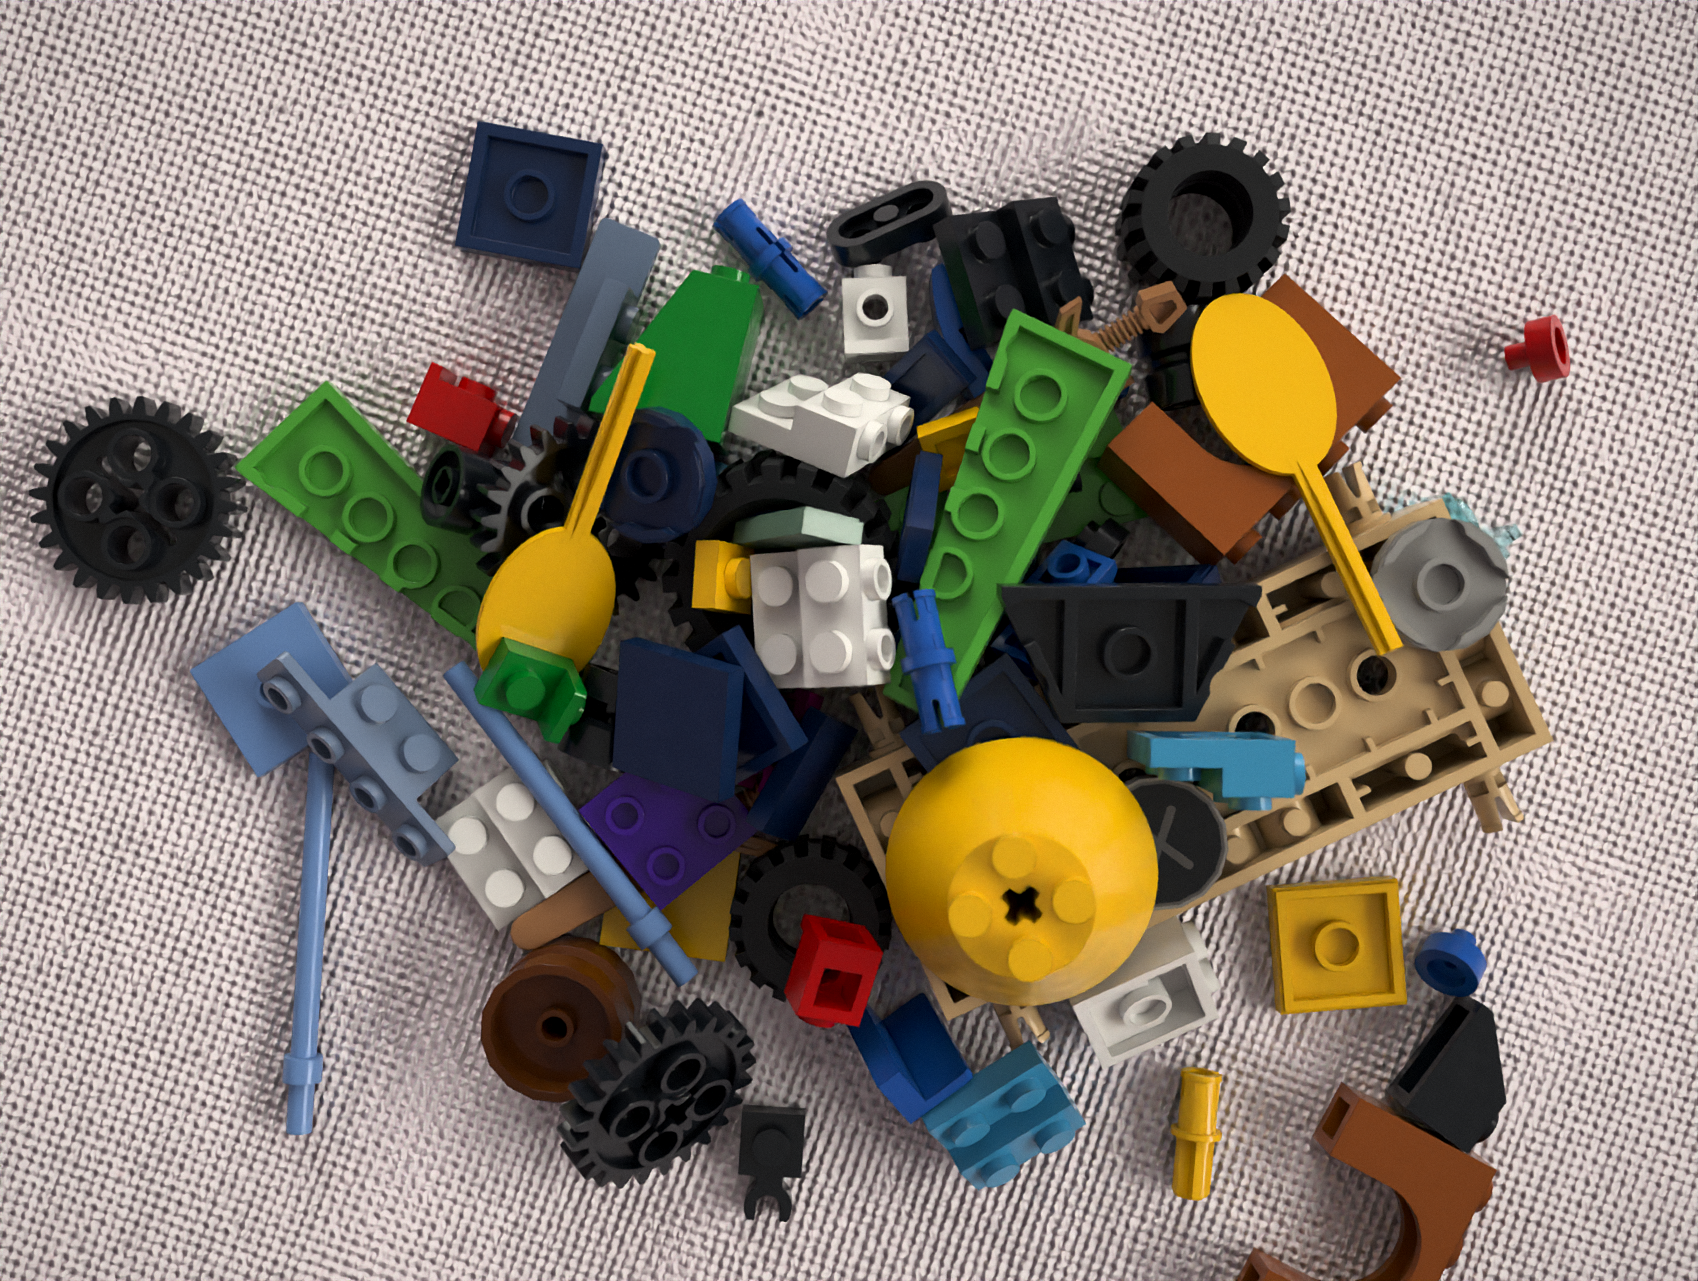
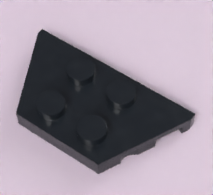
[996,583,1262,723]

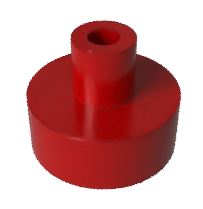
[1504,314,1570,383]

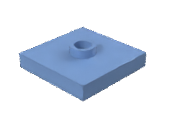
[189,602,353,777]

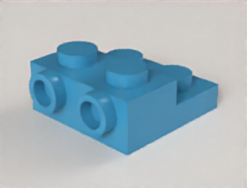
[1127,730,1305,811]
[921,1040,1087,1191]

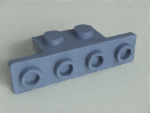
[509,218,661,473]
[257,651,459,867]

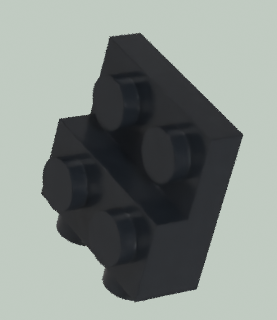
[933,196,1094,351]

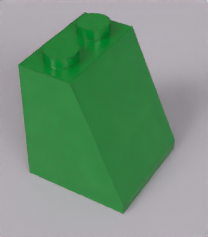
[589,265,765,457]

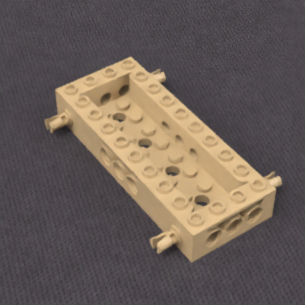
[835,461,1554,1051]

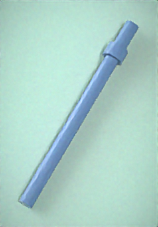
[443,661,699,988]
[282,752,335,1135]

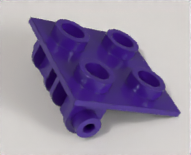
[578,772,759,911]

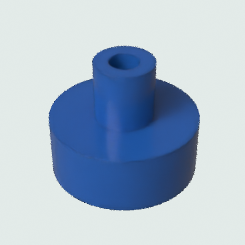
[1414,929,1487,997]

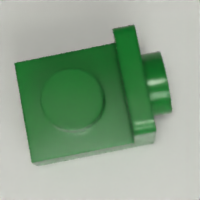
[473,637,587,744]

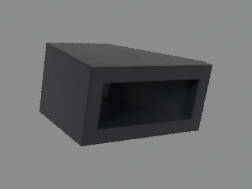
[1386,996,1506,1154]

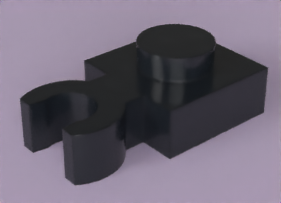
[738,1104,806,1222]

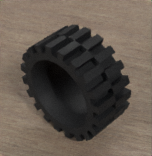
[662,449,901,693]

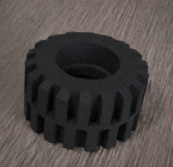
[1115,133,1291,306]
[729,834,892,1003]

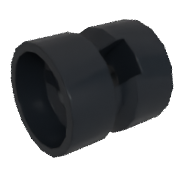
[1134,304,1209,412]
[420,444,543,535]
[557,662,625,773]

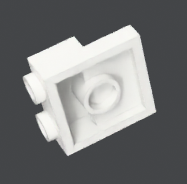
[728,373,914,478]
[750,544,896,689]
[435,753,604,931]
[1068,916,1221,1069]

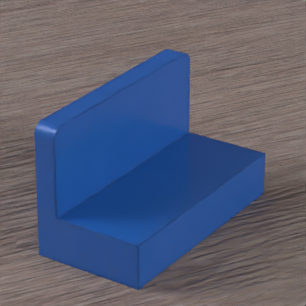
[846,993,973,1124]

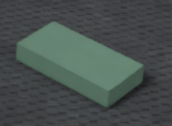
[733,506,864,553]

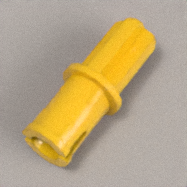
[1170,1067,1222,1201]

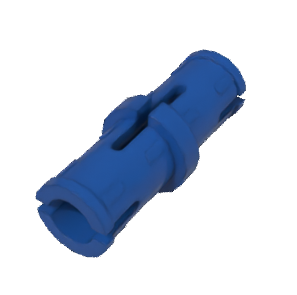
[712,198,828,321]
[891,589,966,735]

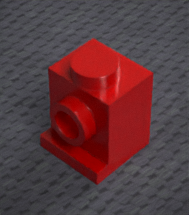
[406,362,517,458]
[784,914,883,1028]

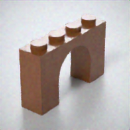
[1097,273,1401,565]
[1236,1081,1497,1281]

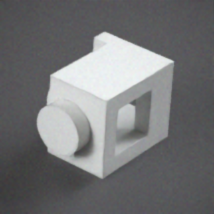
[842,264,910,364]

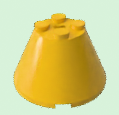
[885,736,1158,1006]

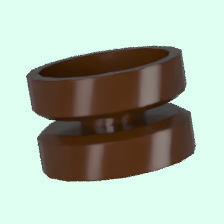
[480,935,641,1103]

